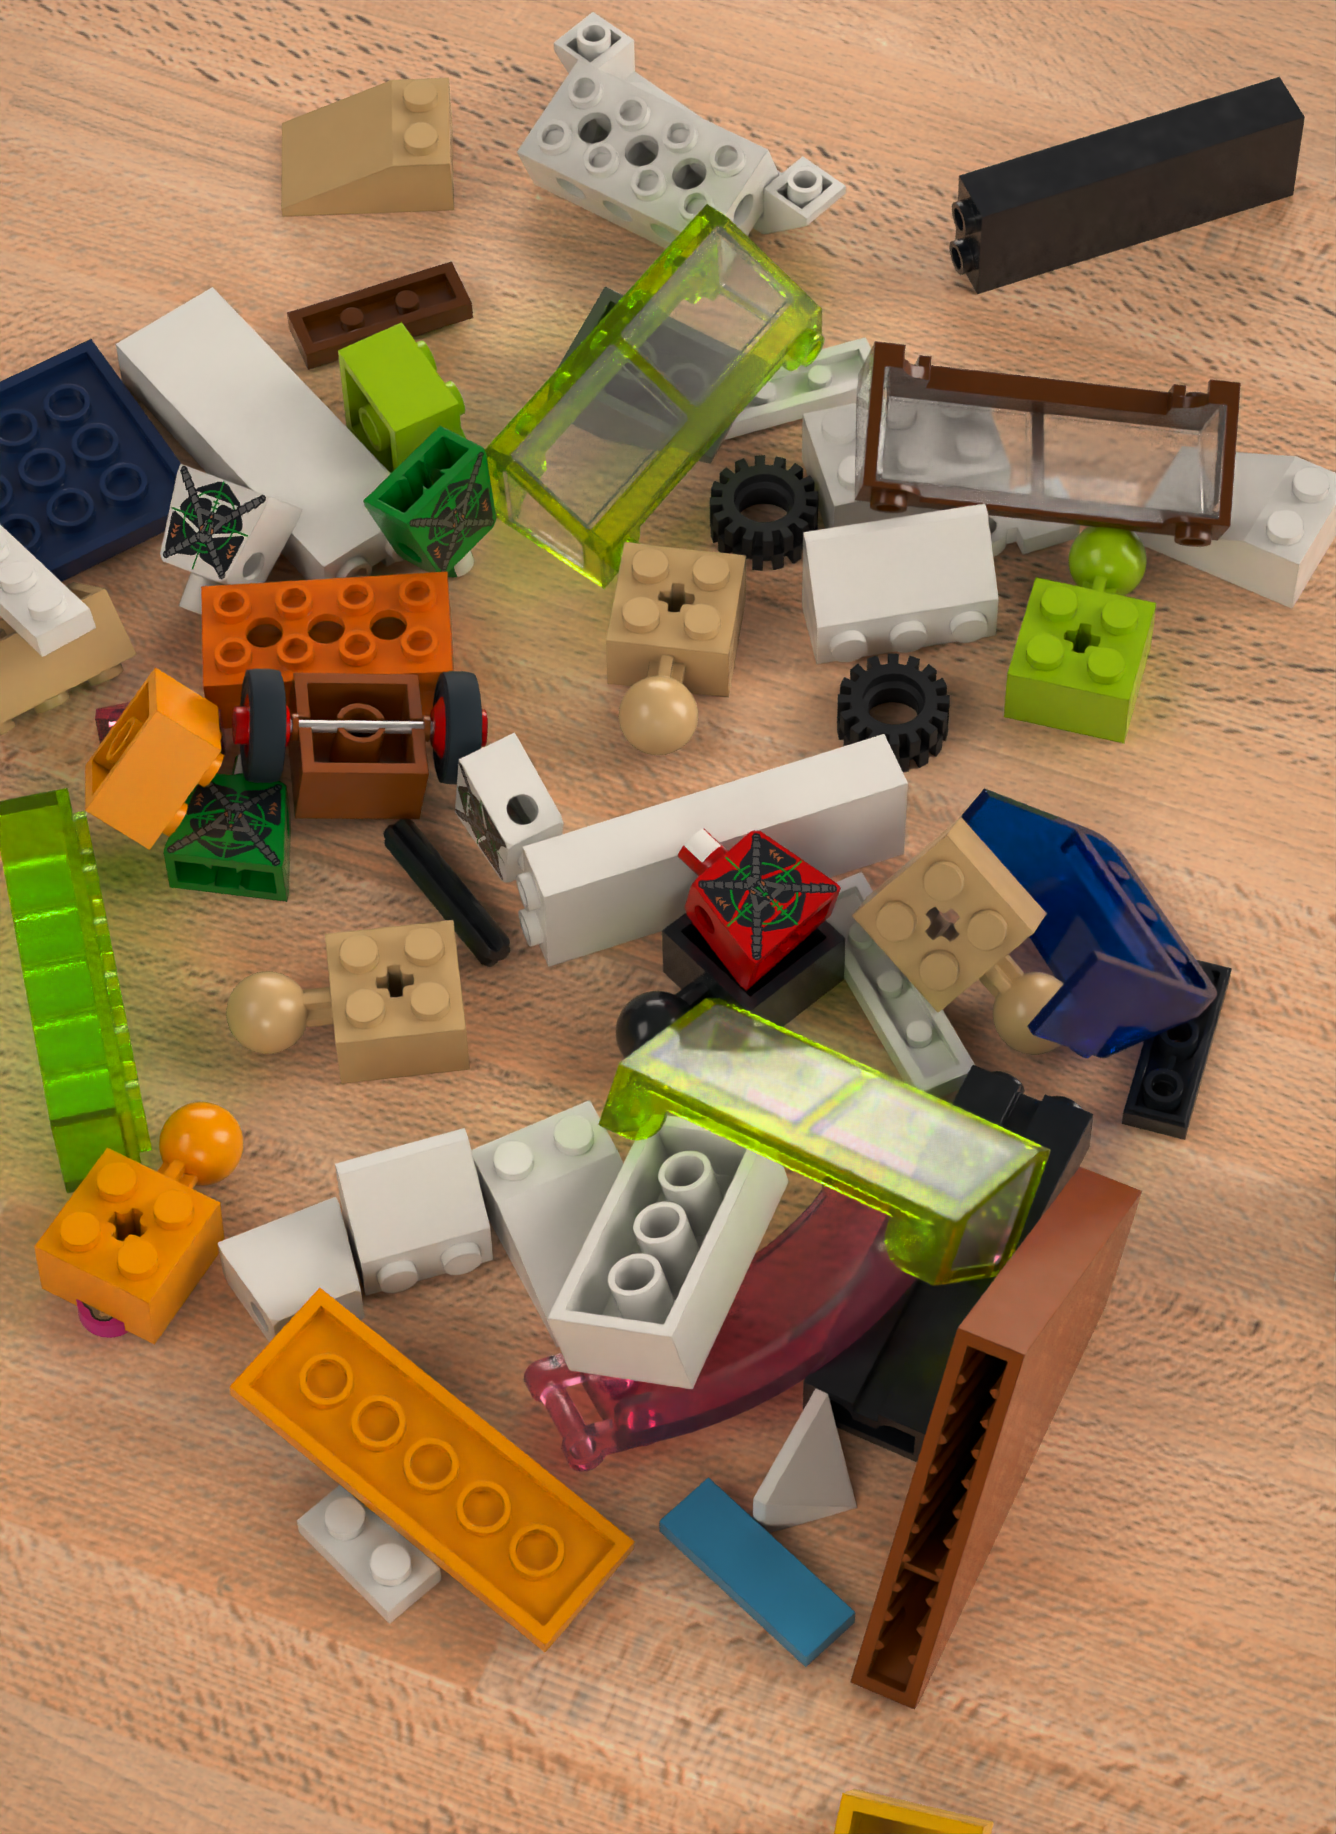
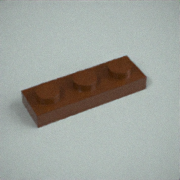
[287,261,473,370]

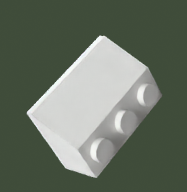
[802,504,999,664]

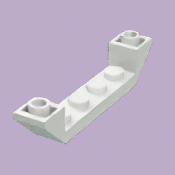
[554,12,846,235]

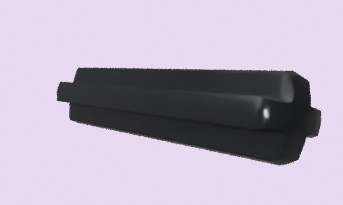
[383,818,510,967]

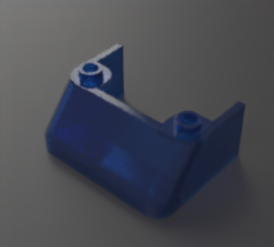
[961,788,1217,1058]

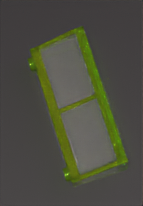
[485,204,825,589]
[598,998,1051,1286]

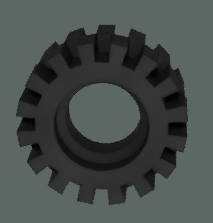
[710,455,819,571]
[837,654,950,772]

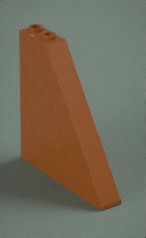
[850,1167,1142,1710]

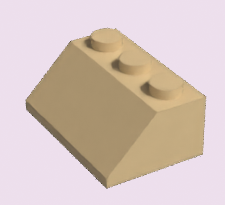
[0,582,137,736]

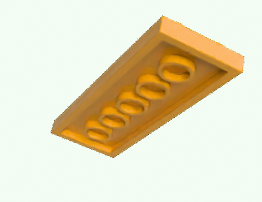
[229,1288,635,1652]

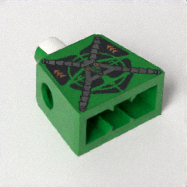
[363,426,497,578]
[163,754,291,902]

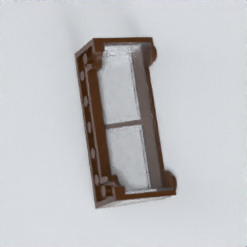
[855,341,1241,547]

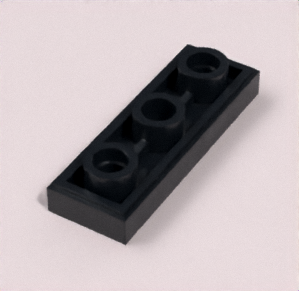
[1122,953,1232,1140]

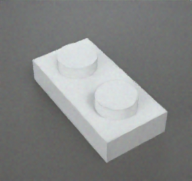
[297,1485,441,1624]

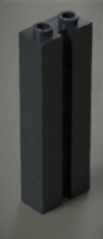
[949,77,1305,294]
[803,1065,1094,1462]

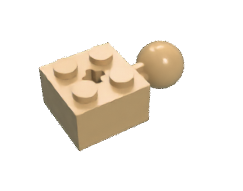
[606,542,746,755]
[852,817,1076,1055]
[226,920,470,1084]

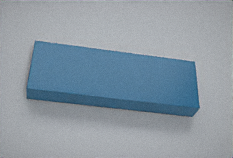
[659,1477,855,1667]

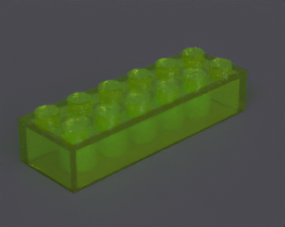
[0,788,152,1193]

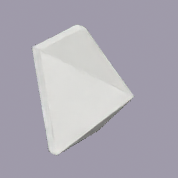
[753,1389,857,1533]

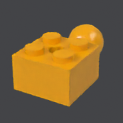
[34,1102,244,1345]

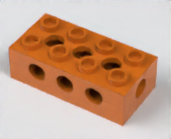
[201,571,454,729]

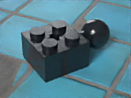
[616,913,846,1074]

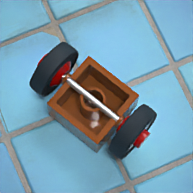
[232,669,488,819]

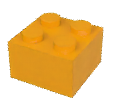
[85,667,224,850]

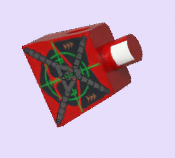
[678,828,841,991]

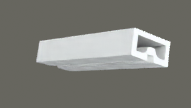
[116,287,405,580]
[516,734,908,967]

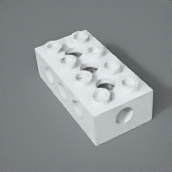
[517,59,779,276]

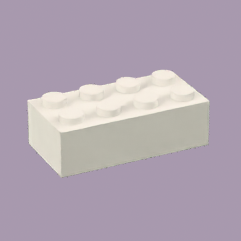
[547,1113,789,1389]

